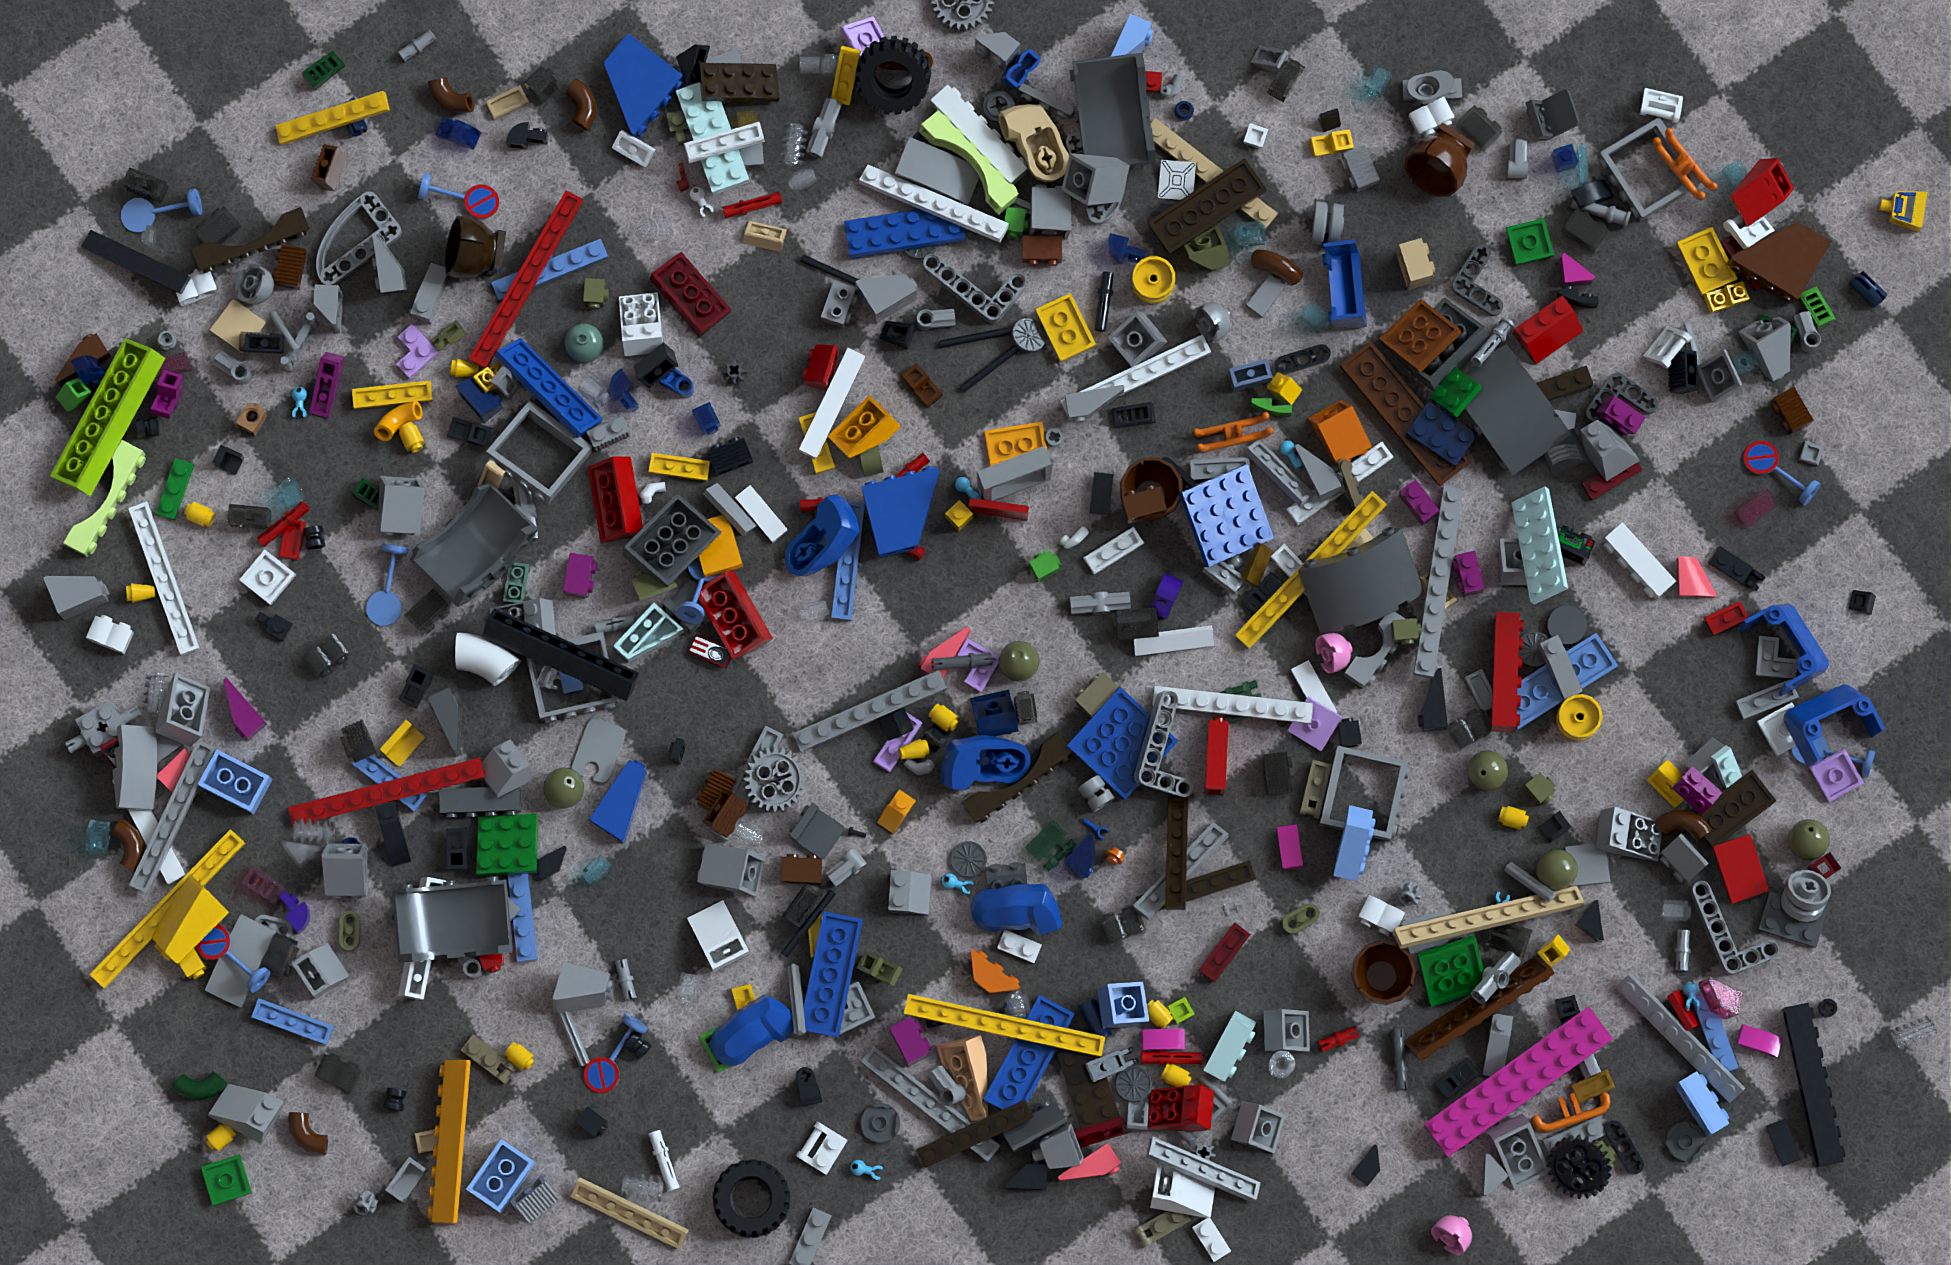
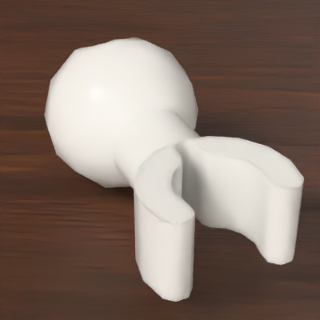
[690,187,714,217]

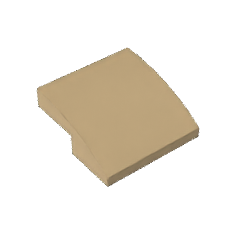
[209,299,266,354]

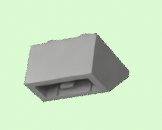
[975,32,1020,71]
[292,943,350,999]

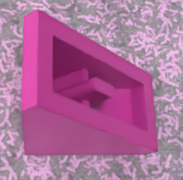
[1560,253,1595,286]

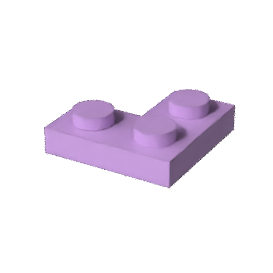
[396,324,439,379]
[957,638,999,693]

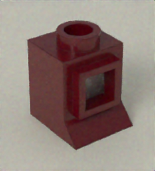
[1807,852,1841,879]

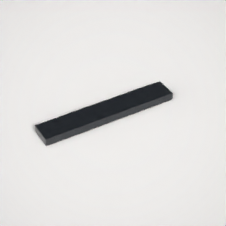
[81,230,191,295]

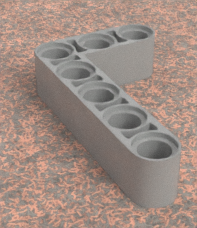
[923,254,1026,324]
[1134,691,1193,797]
[1690,881,1779,975]

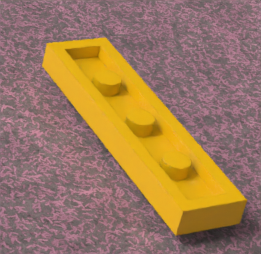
[352,380,433,410]

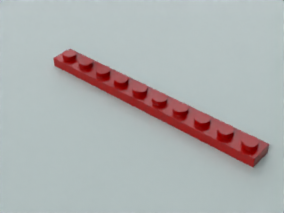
[469,190,583,368]
[288,758,486,827]

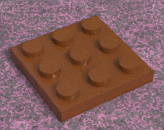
[1379,299,1462,373]

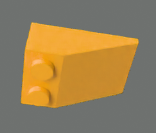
[827,395,901,458]

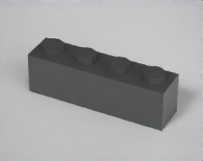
[439,787,522,819]

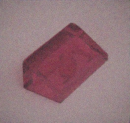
[154,351,192,380]
[1735,488,1778,529]

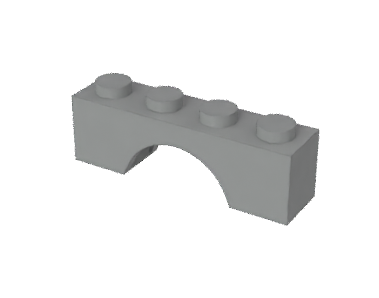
[1344,612,1405,689]

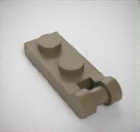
[1337,458,1364,511]
[1299,760,1332,819]
[461,1035,517,1084]
[1132,1211,1191,1249]

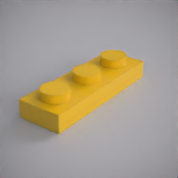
[831,46,861,105]
[798,412,835,474]
[649,453,711,482]

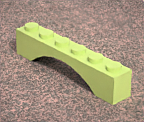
[919,110,1019,215]
[64,440,146,557]

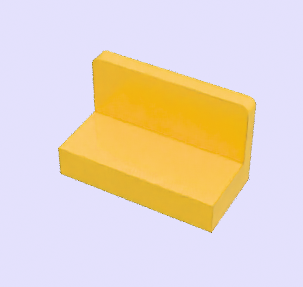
[380,720,425,767]
[1647,760,1684,808]

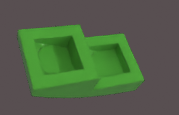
[1251,398,1292,417]

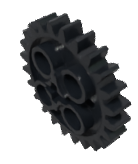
[1546,1134,1612,1199]

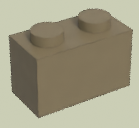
[1075,672,1119,718]

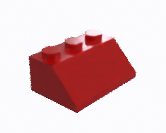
[1512,295,1583,365]

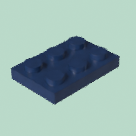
[1406,401,1478,467]

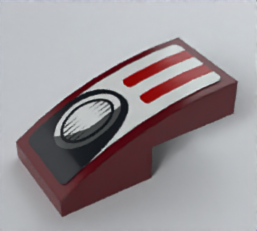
[687,634,732,669]
[100,737,119,768]

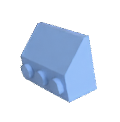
[1674,1072,1729,1137]

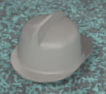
[1407,70,1454,104]

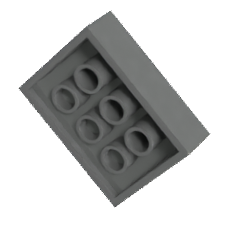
[1390,298,1490,392]
[622,494,721,587]

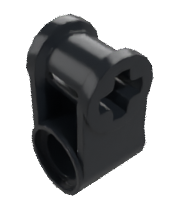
[796,1067,823,1107]

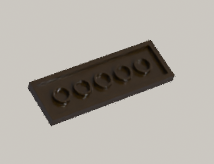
[1147,158,1267,256]

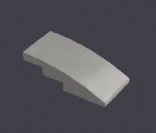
[895,137,979,205]
[113,725,157,810]
[205,914,277,1008]

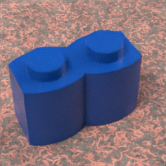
[1001,49,1041,89]

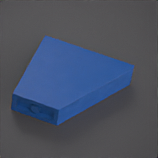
[604,33,684,138]
[862,466,940,559]

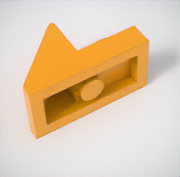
[877,789,916,834]

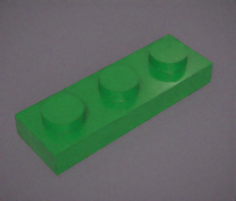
[156,458,195,520]

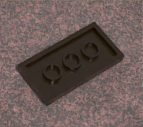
[698,63,780,102]
[1694,770,1776,848]
[1057,1050,1120,1129]

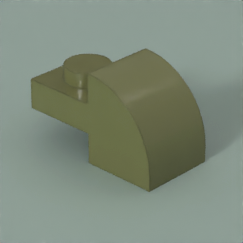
[859,445,884,477]
[857,950,903,986]

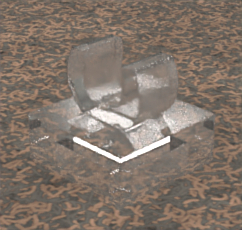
[535,666,562,690]

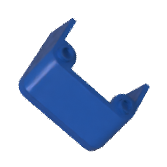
[1322,239,1367,328]
[1739,604,1829,696]
[1783,684,1885,768]

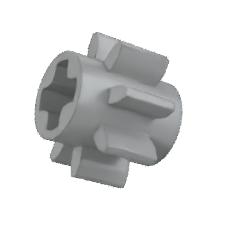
[1396,881,1423,906]
[1190,1141,1216,1161]
[351,1190,378,1215]

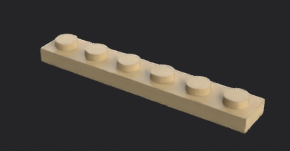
[571,1178,689,1249]

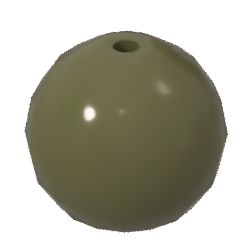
[999,641,1040,682]
[1467,750,1508,791]
[543,767,584,809]
[1788,819,1830,860]
[1536,849,1578,891]

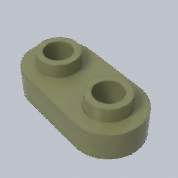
[1282,903,1320,934]
[339,910,360,951]

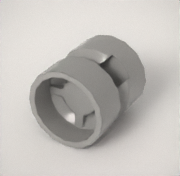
[1078,775,1114,812]

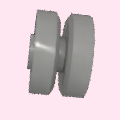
[1311,201,1344,245]
[1780,870,1831,922]

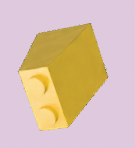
[151,874,229,964]

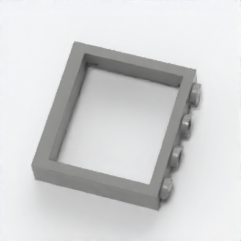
[1598,117,1701,222]
[485,400,593,505]
[977,446,1054,501]
[527,631,619,723]
[1319,746,1410,841]

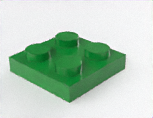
[1506,218,1554,266]
[1429,367,1483,417]
[201,1154,252,1206]

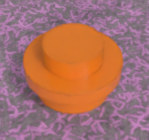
[1105,847,1125,865]

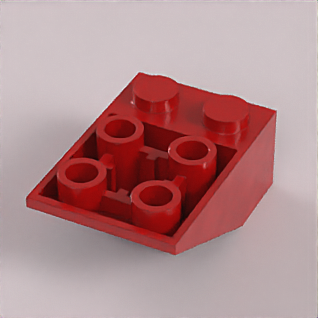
[1730,158,1794,227]
[1147,1084,1214,1132]

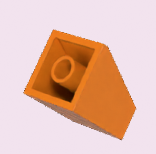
[1308,400,1372,465]

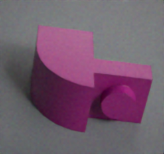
[151,370,183,419]

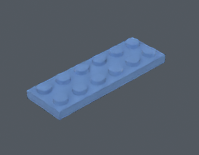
[1516,633,1618,730]

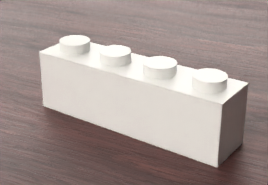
[1603,522,1676,600]

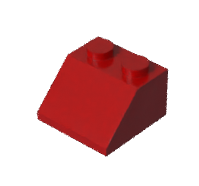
[802,344,839,391]

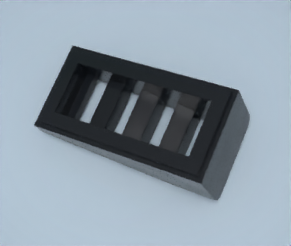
[1112,402,1156,428]

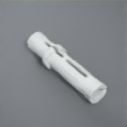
[648,1130,680,1192]

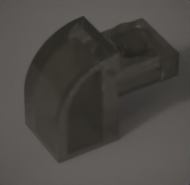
[1267,58,1305,103]

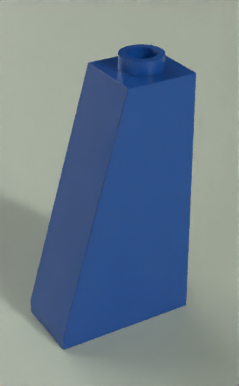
[589,760,647,843]

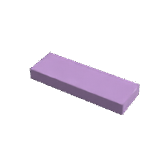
[873,713,923,773]

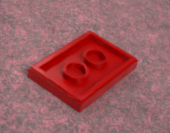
[969,498,1029,521]
[1712,834,1769,904]

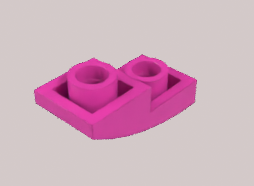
[1277,824,1303,870]
[1736,1025,1783,1057]
[1141,1029,1185,1051]

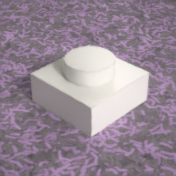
[1243,124,1268,149]

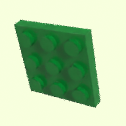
[476,813,539,877]
[1417,935,1484,1007]

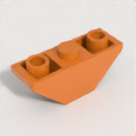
[971,949,1020,994]

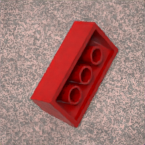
[588,456,643,543]
[698,571,773,660]

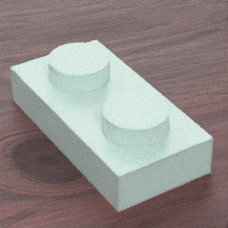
[1711,745,1742,788]

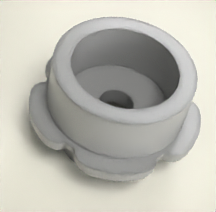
[157,330,177,350]

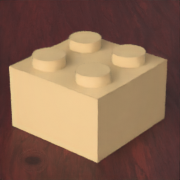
[1396,238,1435,290]

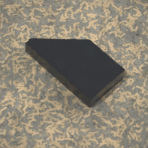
[537,846,567,880]
[1352,1145,1380,1187]

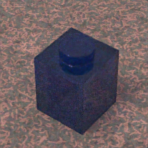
[1551,144,1579,173]
[692,402,721,435]

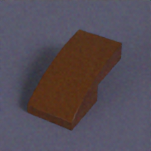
[901,363,943,408]

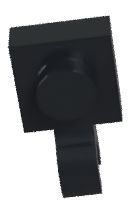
[256,612,293,641]

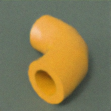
[374,401,423,441]

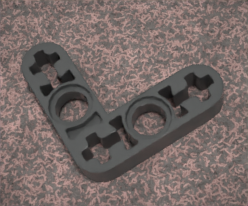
[1452,244,1503,316]
[1585,373,1659,423]

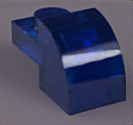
[435,117,481,150]
[1108,233,1146,264]
[70,355,105,388]
[610,369,639,412]

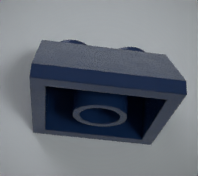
[455,377,503,423]
[970,690,1019,737]

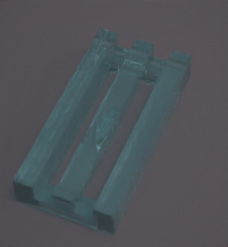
[1577,143,1588,186]

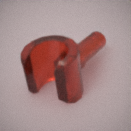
[676,163,689,192]

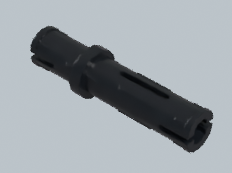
[1094,272,1114,332]

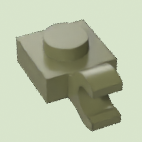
[667,110,689,146]

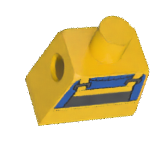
[1879,191,1928,232]

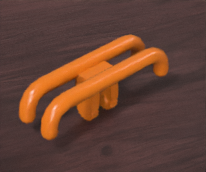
[1653,128,1718,200]
[1193,412,1273,452]
[1531,1092,1611,1133]

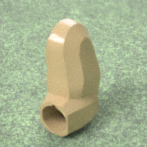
[998,104,1069,182]

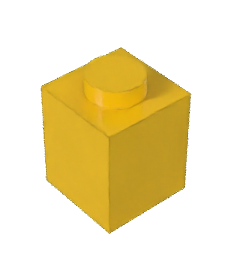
[1267,372,1302,405]
[945,500,973,531]
[1538,934,1571,967]
[179,948,207,980]

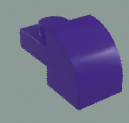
[1149,573,1184,619]
[279,891,310,934]

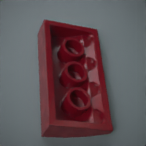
[650,252,731,337]

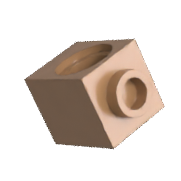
[236,403,267,436]

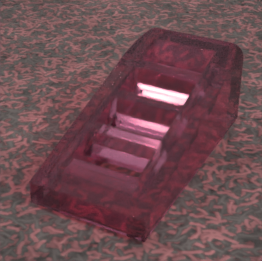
[240,866,286,905]

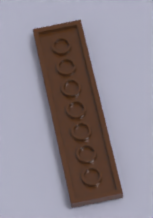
[1340,341,1471,487]
[1404,955,1555,1061]

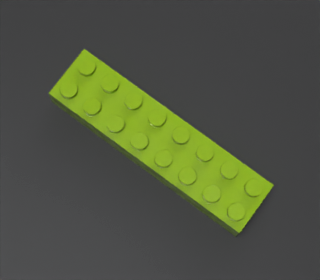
[50,338,165,497]

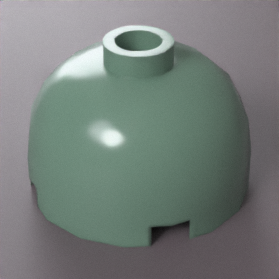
[564,323,604,363]

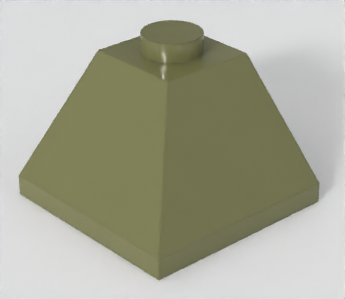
[1184,226,1231,270]
[631,570,677,601]

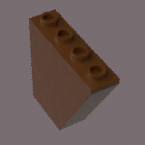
[1726,221,1832,305]

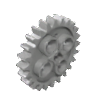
[931,0,994,32]
[742,747,807,812]

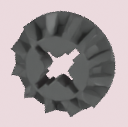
[983,91,1014,122]

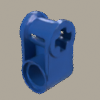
[657,368,694,398]

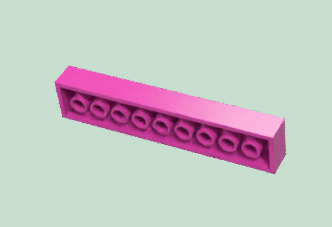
[1424,1006,1613,1157]

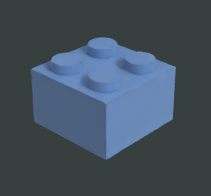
[1097,982,1149,1029]

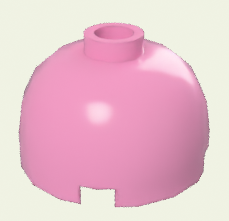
[1315,633,1352,674]
[1431,1215,1472,1255]

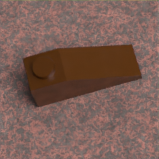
[55,333,111,387]

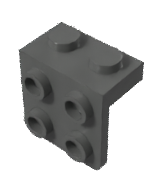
[1525,89,1580,140]
[662,580,709,634]
[789,803,845,859]
[985,862,1027,889]

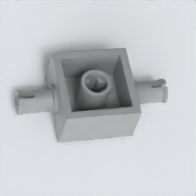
[65,700,142,757]

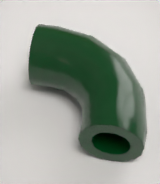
[171,1071,228,1101]

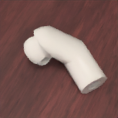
[640,482,666,504]
[1060,527,1089,549]

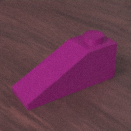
[310,352,345,418]
[223,677,267,740]

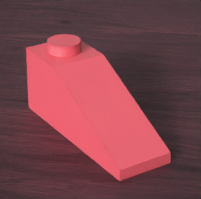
[919,627,971,679]
[1057,1143,1121,1181]

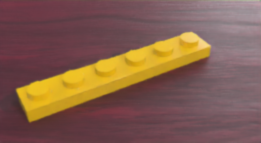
[275,91,390,145]

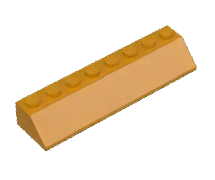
[427,1060,471,1225]

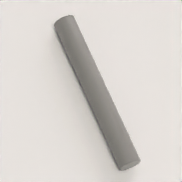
[269,311,300,354]

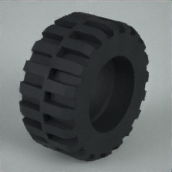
[855,36,931,115]
[712,1159,791,1238]

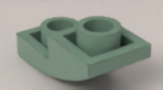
[503,562,530,603]

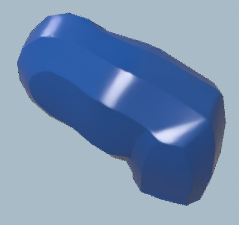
[785,494,860,577]
[940,735,1030,790]
[971,884,1062,935]
[710,994,794,1066]

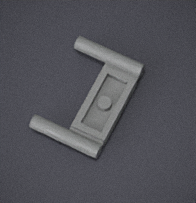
[280,312,319,373]
[1176,1075,1232,1144]

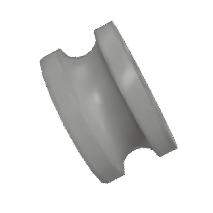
[1046,428,1063,447]

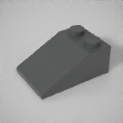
[428,687,463,757]

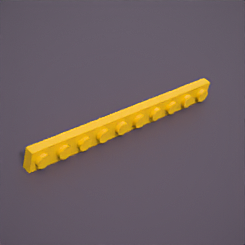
[1235,491,1387,649]
[89,829,246,989]
[904,994,1105,1057]

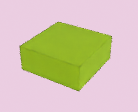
[1167,997,1195,1024]

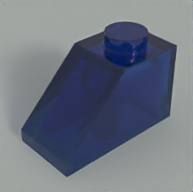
[1064,832,1095,879]

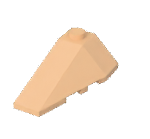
[936,1035,989,1121]

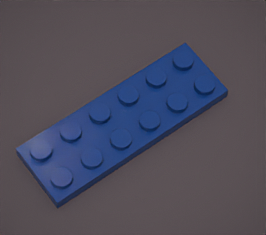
[844,209,966,258]
[495,338,603,438]
[804,911,863,1038]
[983,995,1075,1110]

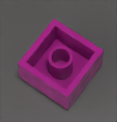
[889,1017,931,1067]

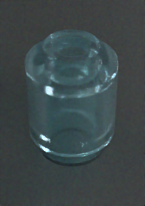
[582,855,612,885]

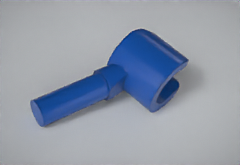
[1083,818,1109,839]

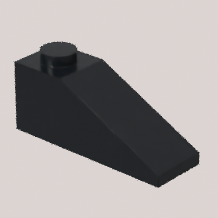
[1417,668,1448,732]
[375,801,411,867]

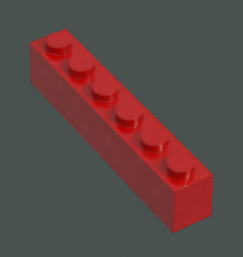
[1491,612,1523,733]

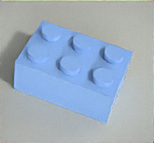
[198,749,273,815]
[1333,805,1375,881]
[466,1139,536,1214]

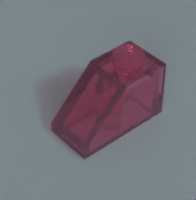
[1698,978,1743,1019]

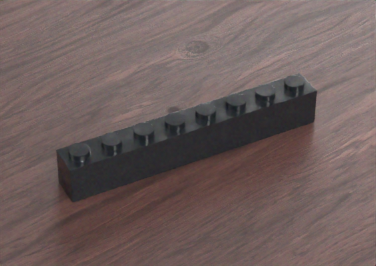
[482,608,639,701]
[1782,1003,1845,1167]

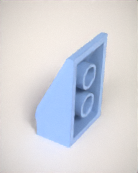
[1111,14,1154,56]

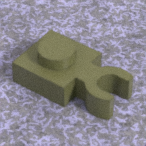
[431,320,467,352]

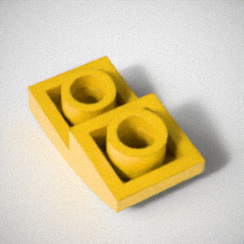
[1703,281,1750,314]
[473,361,513,393]

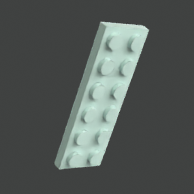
[676,82,750,195]
[1511,486,1568,605]

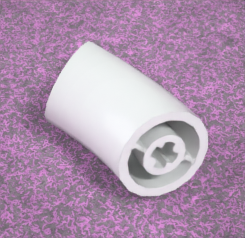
[455,633,521,686]

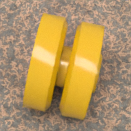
[1132,256,1175,304]
[1556,694,1603,741]

